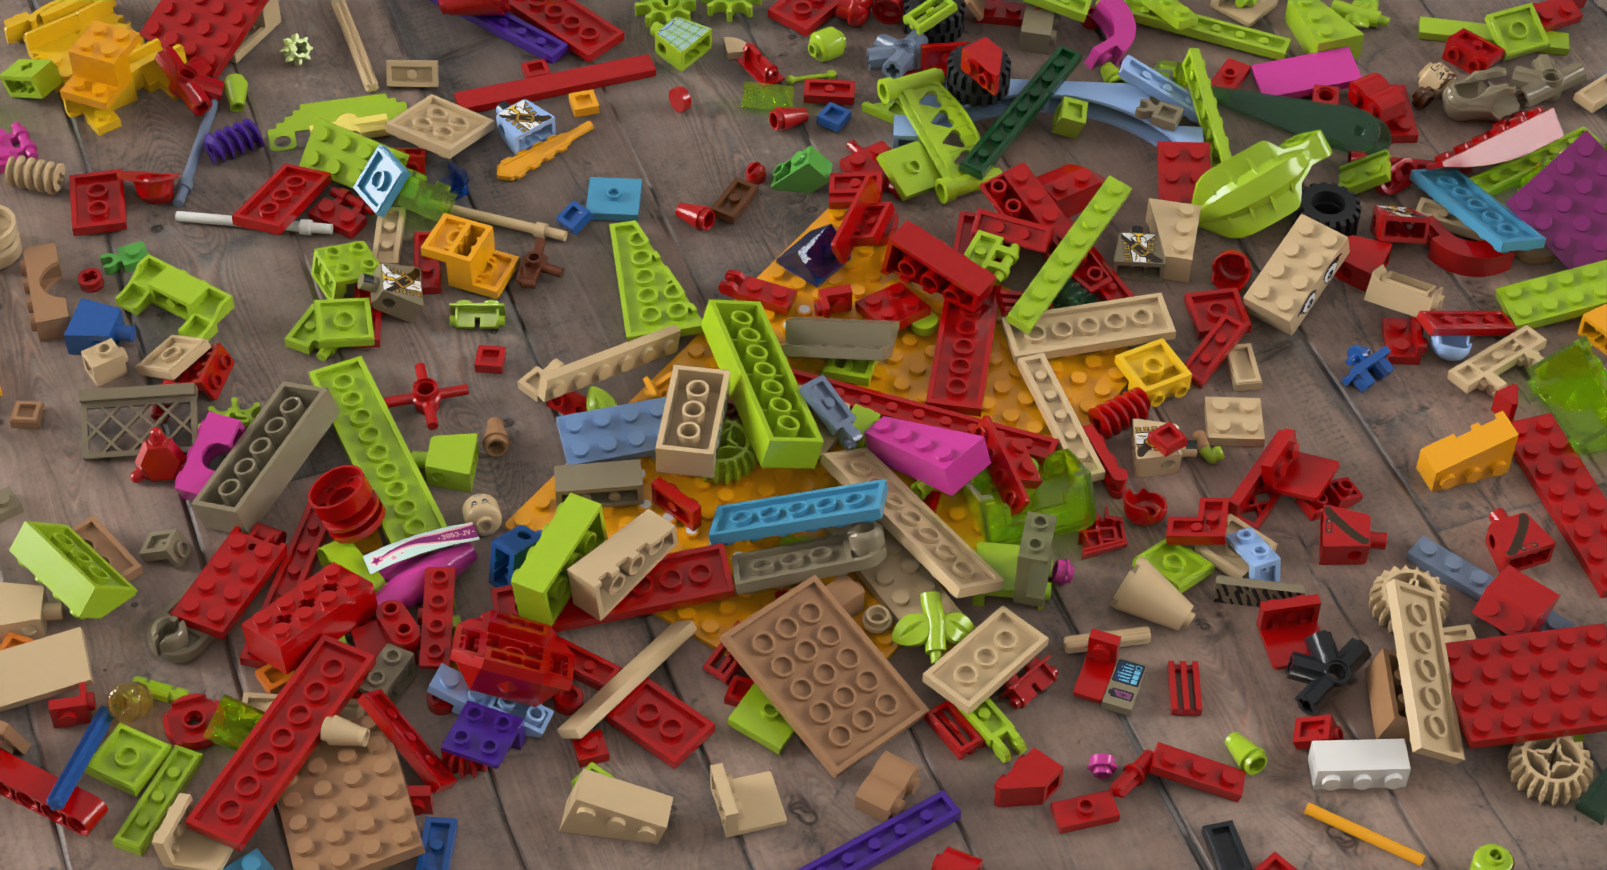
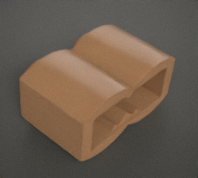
[855,751,921,822]

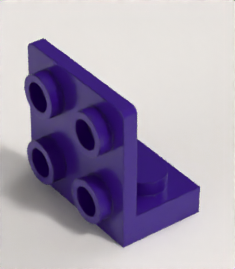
[441,700,526,769]

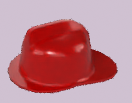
[116,171,180,204]

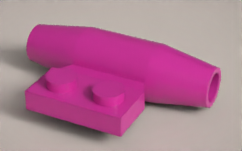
[375,542,478,616]

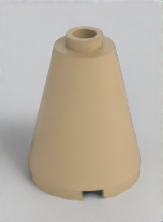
[1110,556,1196,631]

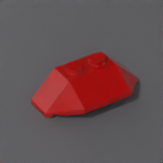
[1036,163,1106,217]

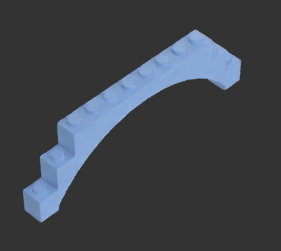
[893,79,1204,149]

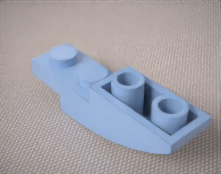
[427,663,554,738]

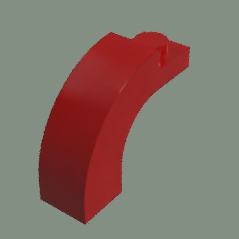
[1425,215,1515,277]

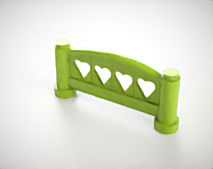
[877,68,1002,204]

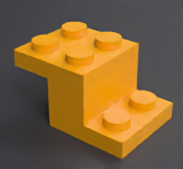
[60,20,141,111]
[421,213,520,300]

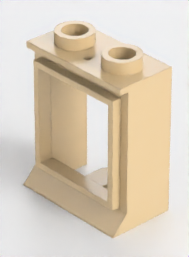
[1364,264,1445,317]

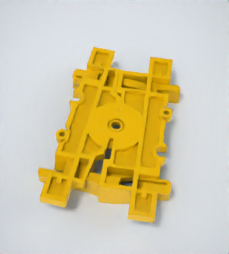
[4,0,187,136]

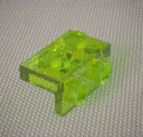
[203,694,265,751]

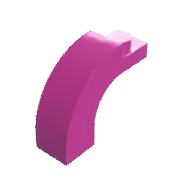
[1085,0,1136,70]

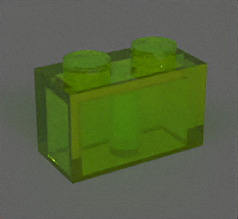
[393,170,457,222]

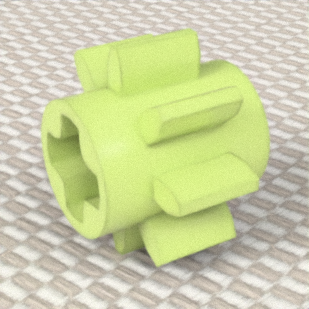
[280,33,313,66]

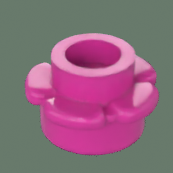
[1051,558,1074,587]
[1087,753,1118,779]

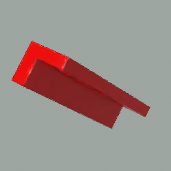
[1229,429,1283,531]

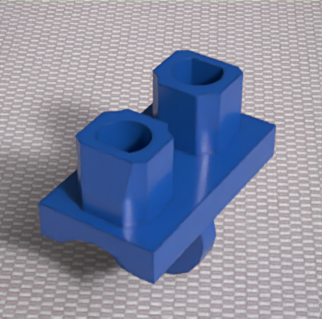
[1341,345,1394,393]

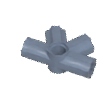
[866,30,928,79]

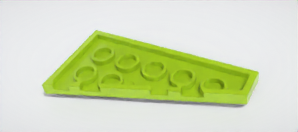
[609,220,704,342]

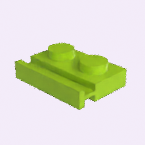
[1339,149,1391,194]

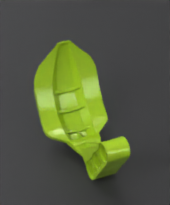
[1191,129,1333,239]

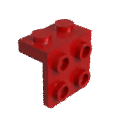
[1256,594,1322,670]

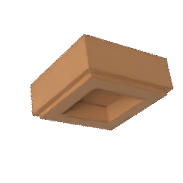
[9,401,45,429]

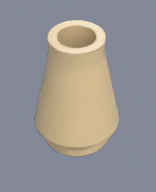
[320,715,370,747]

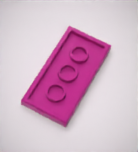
[1251,46,1362,104]

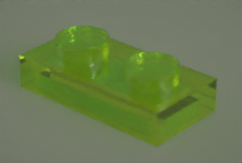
[741,81,795,110]

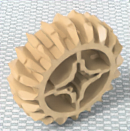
[1369,565,1450,633]
[1507,736,1594,807]

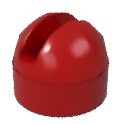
[746,162,766,185]

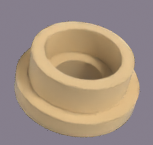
[862,605,892,633]

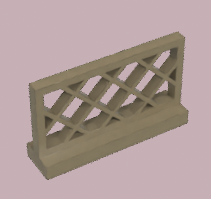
[79,383,198,460]

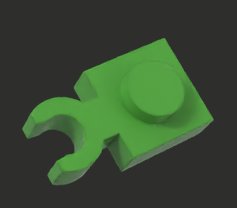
[100,241,148,275]

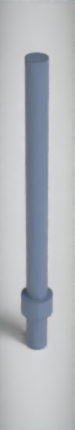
[173,99,220,208]

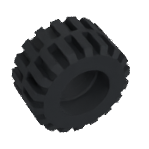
[903,0,966,44]
[946,43,1011,107]
[1291,182,1361,237]

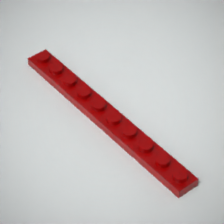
[791,368,1059,467]

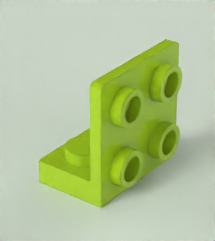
[311,241,380,299]

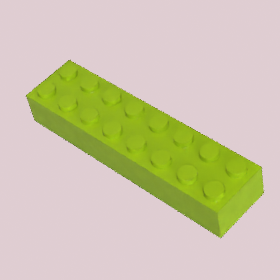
[701,299,824,469]

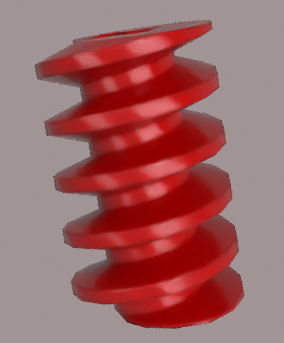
[1087,387,1150,440]

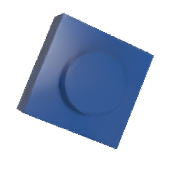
[817,102,852,133]
[555,200,594,235]

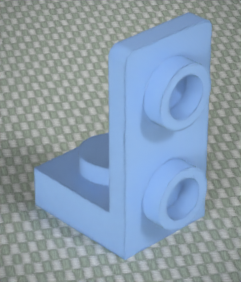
[1226,527,1281,582]

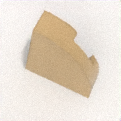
[723,37,746,60]

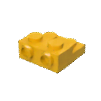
[1115,338,1192,407]

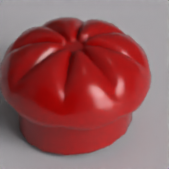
[836,0,873,27]

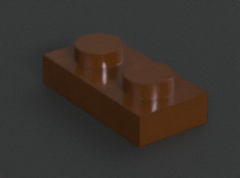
[711,177,759,225]

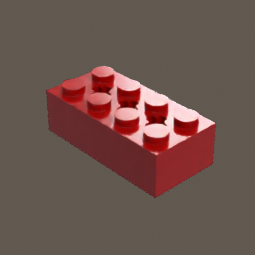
[241,562,378,675]

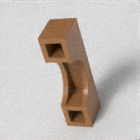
[19,243,71,342]

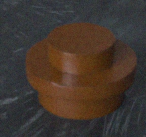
[1412,86,1436,110]

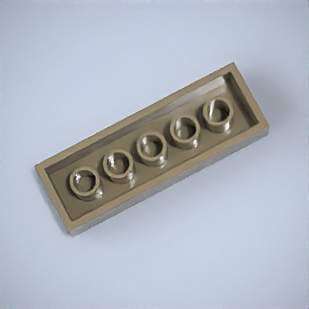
[191,381,340,535]

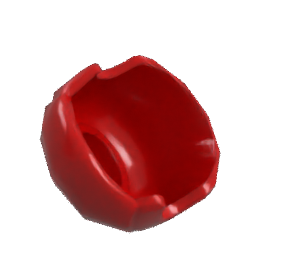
[1211,249,1252,292]
[1123,488,1168,527]

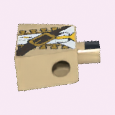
[1130,419,1197,478]

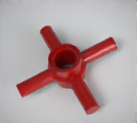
[384,363,469,430]

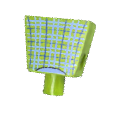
[650,17,712,72]

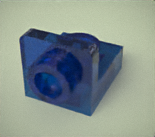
[427,162,469,204]

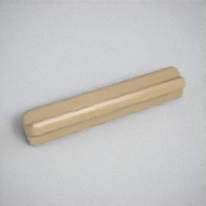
[1063,626,1151,654]

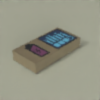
[1101,657,1148,716]

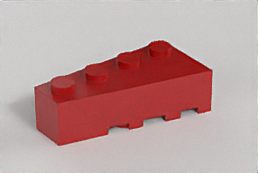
[881,220,997,313]

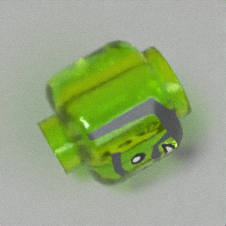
[1152,60,1187,88]

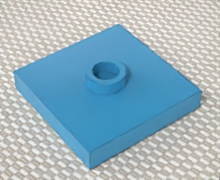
[353,144,410,217]
[586,177,642,222]

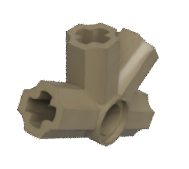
[1510,54,1587,109]

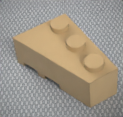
[1145,198,1201,283]
[559,768,673,844]

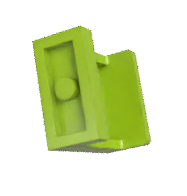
[972,542,1053,610]

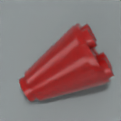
[438,0,510,16]

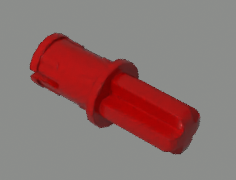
[1110,750,1153,799]

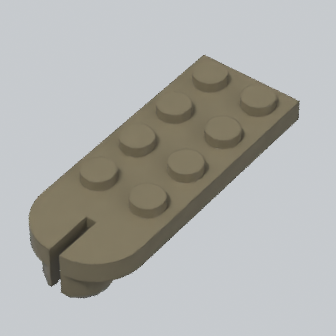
[731,522,887,595]
[147,561,282,663]

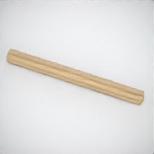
[331,0,379,93]

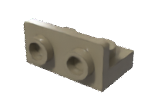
[358,643,417,706]

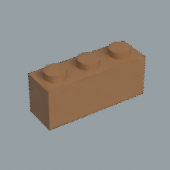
[1365,648,1410,744]

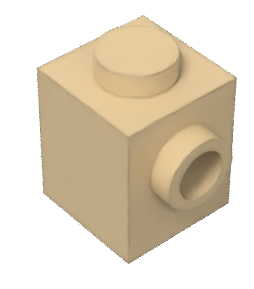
[81,338,129,387]

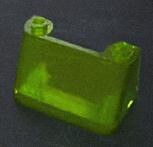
[1526,335,1607,456]
[961,448,1096,545]

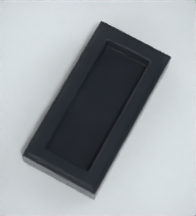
[1201,820,1253,870]

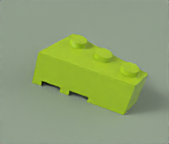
[1284,0,1364,58]

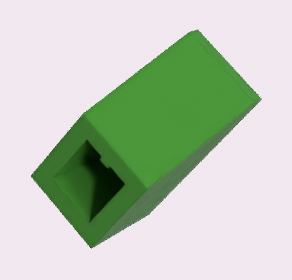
[771,146,832,193]

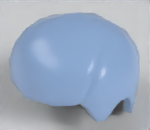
[1430,336,1472,361]

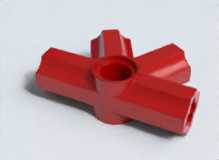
[155,47,224,116]

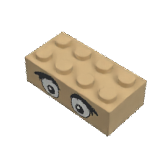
[1243,214,1350,336]
[655,365,730,478]

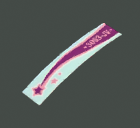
[363,522,480,574]

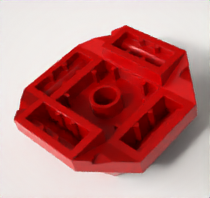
[450,609,575,707]

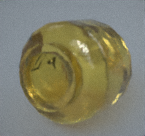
[107,682,154,723]

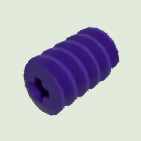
[204,118,264,165]

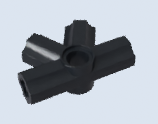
[1286,630,1372,716]

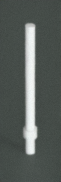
[175,211,333,235]

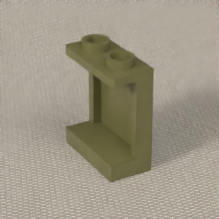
[1013,511,1057,607]

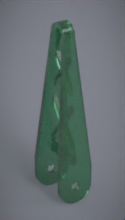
[1211,86,1392,155]

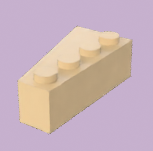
[567,509,678,622]

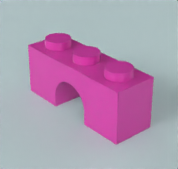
[175,411,246,501]

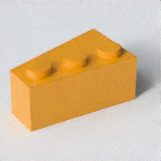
[1416,411,1519,492]

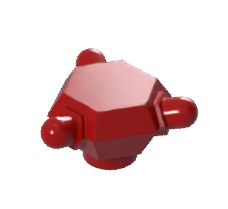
[130,427,187,483]

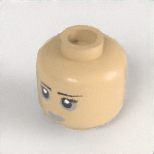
[462,493,502,537]

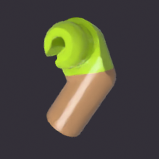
[1192,430,1225,464]

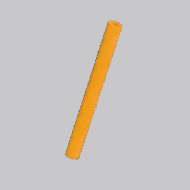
[1304,802,1426,867]

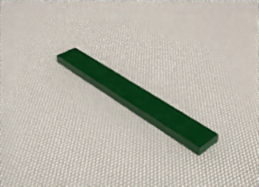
[959,45,1083,180]

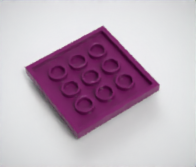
[1505,130,1607,270]

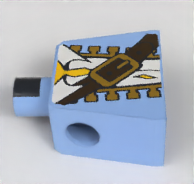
[496,100,556,156]

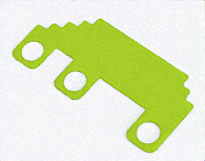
[267,93,407,151]

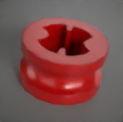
[77,268,104,293]

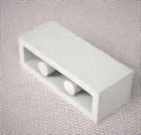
[1308,739,1411,791]

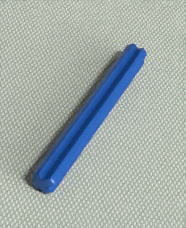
[46,704,116,811]

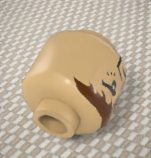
[1418,62,1456,99]

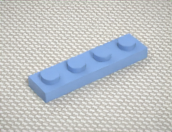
[1118,55,1199,124]

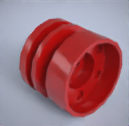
[308,465,386,543]

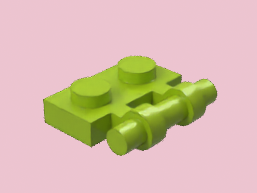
[964,230,1021,286]
[284,303,338,361]

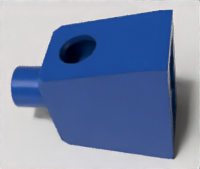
[64,298,136,355]
[489,525,542,588]

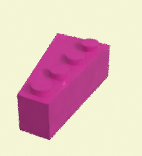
[864,416,991,496]

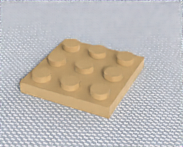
[386,94,495,159]

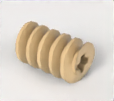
[5,155,66,195]

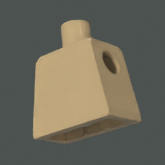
[0,582,65,645]

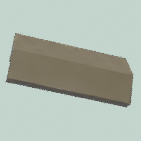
[780,317,899,361]

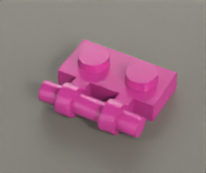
[0,122,38,174]

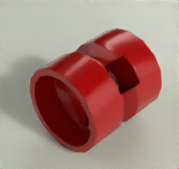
[872,0,904,25]

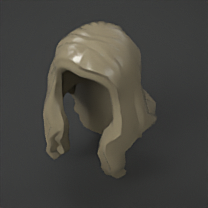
[1442,66,1520,122]

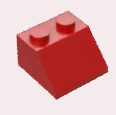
[1471,565,1561,635]

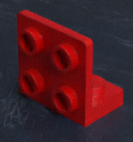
[1261,428,1340,502]

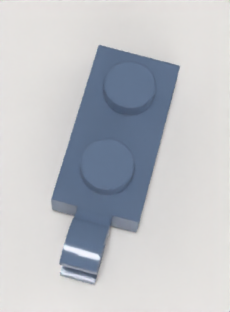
[799,374,863,451]

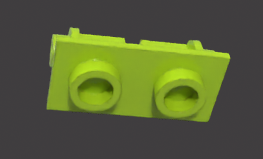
[449,300,506,329]

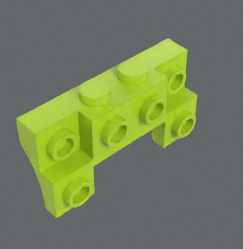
[115,254,235,341]

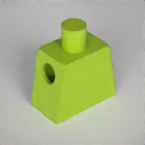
[411,433,480,493]

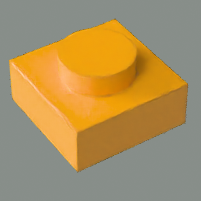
[568,89,600,118]

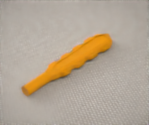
[497,121,594,181]

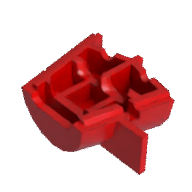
[1078,506,1128,561]

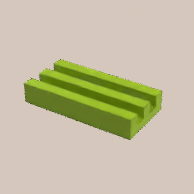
[903,0,958,36]

